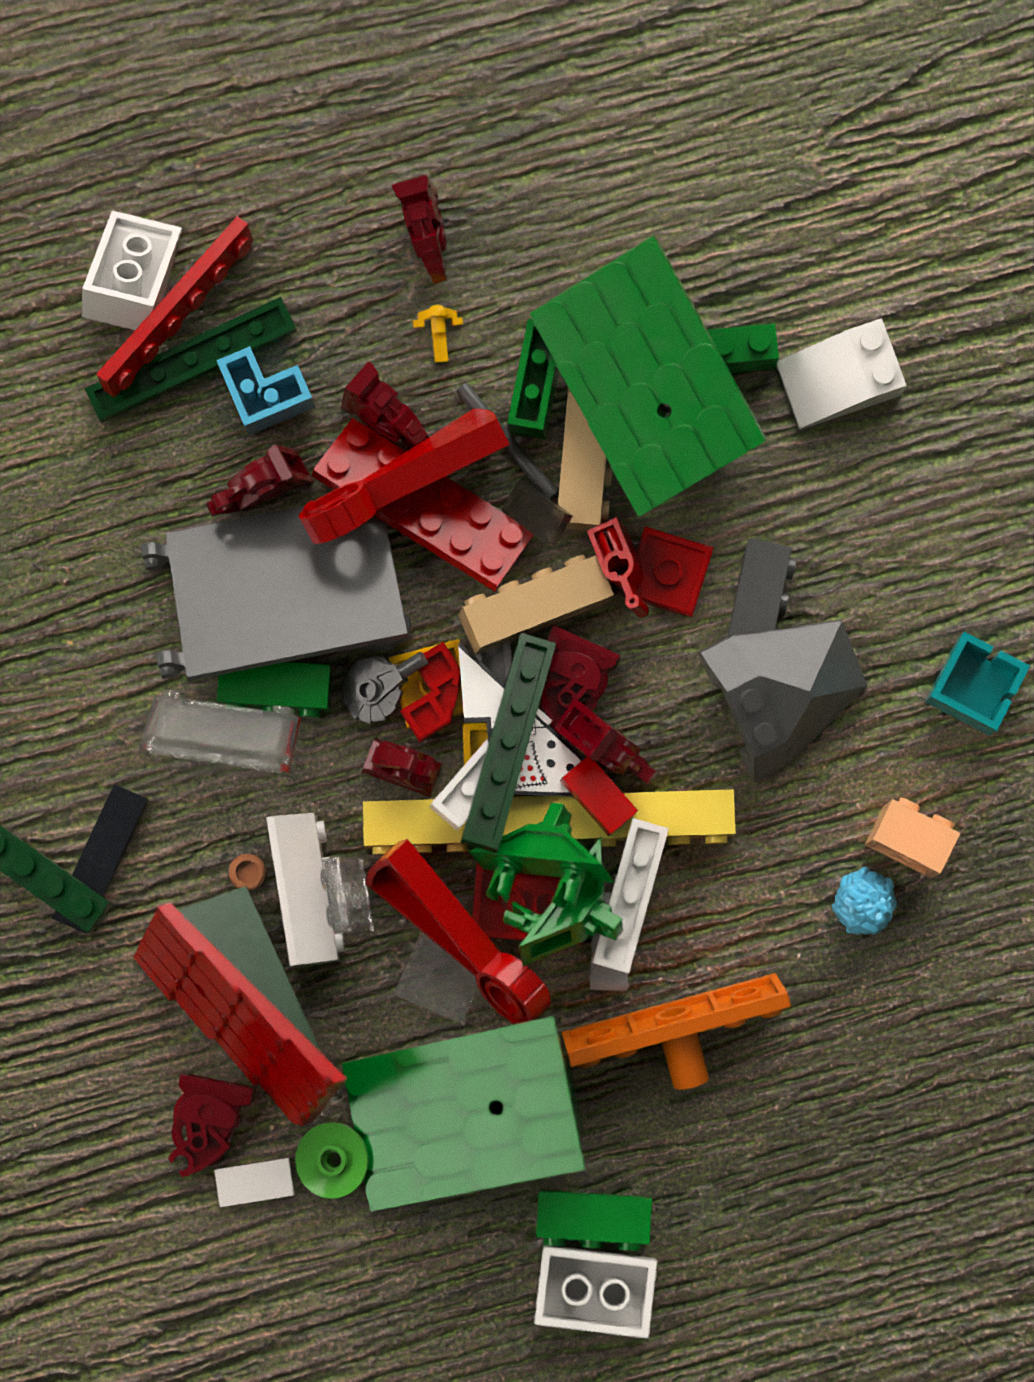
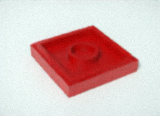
[623,526,714,618]

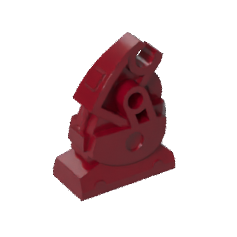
[392,175,447,284]
[341,361,428,449]
[206,444,314,517]
[540,625,620,737]
[554,698,657,783]
[362,738,443,797]
[168,1073,257,1177]

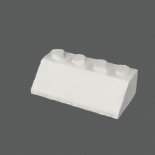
[266,813,345,968]

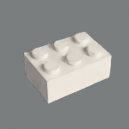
[534,1245,657,1338]

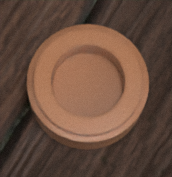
[229,854,267,891]

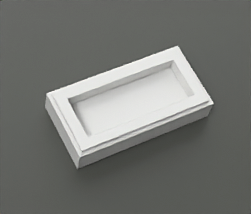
[214,1157,295,1207]

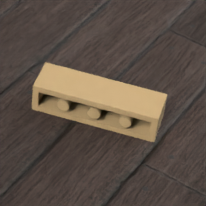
[556,387,612,531]
[458,554,614,655]

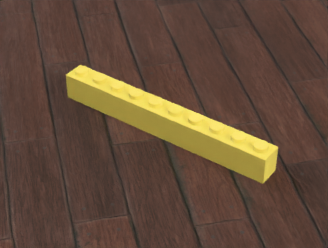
[363,789,736,855]

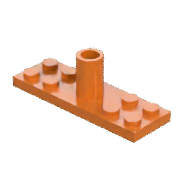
[561,973,791,1090]

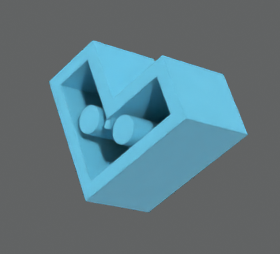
[216,346,315,435]

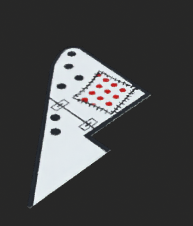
[458,643,583,796]

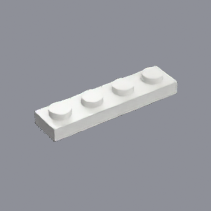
[429,708,553,831]
[593,818,669,973]

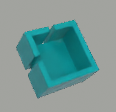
[925,632,1030,736]

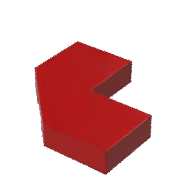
[400,641,461,743]

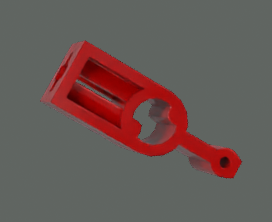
[587,517,649,618]

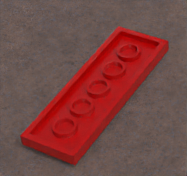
[312,418,535,592]

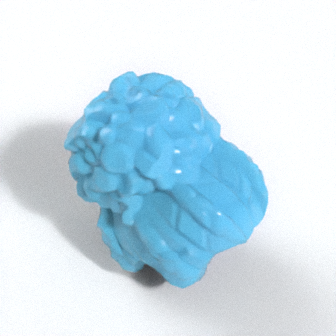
[832,867,897,935]

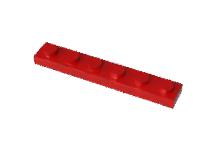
[96,216,254,398]

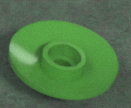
[295,1122,369,1199]

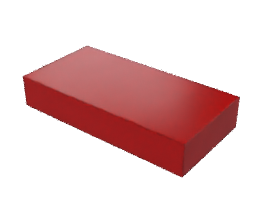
[560,757,638,837]

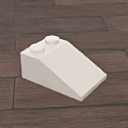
[82,211,181,330]
[776,318,907,430]

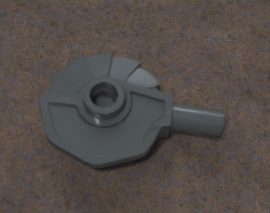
[341,652,428,724]

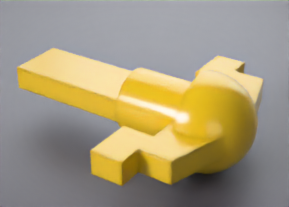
[413,305,463,363]

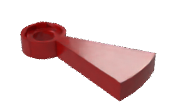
[298,409,510,544]
[365,839,551,1025]

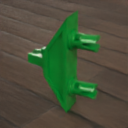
[469,803,615,910]
[503,837,623,966]

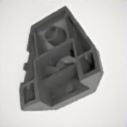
[698,620,868,783]

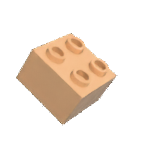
[865,798,960,878]

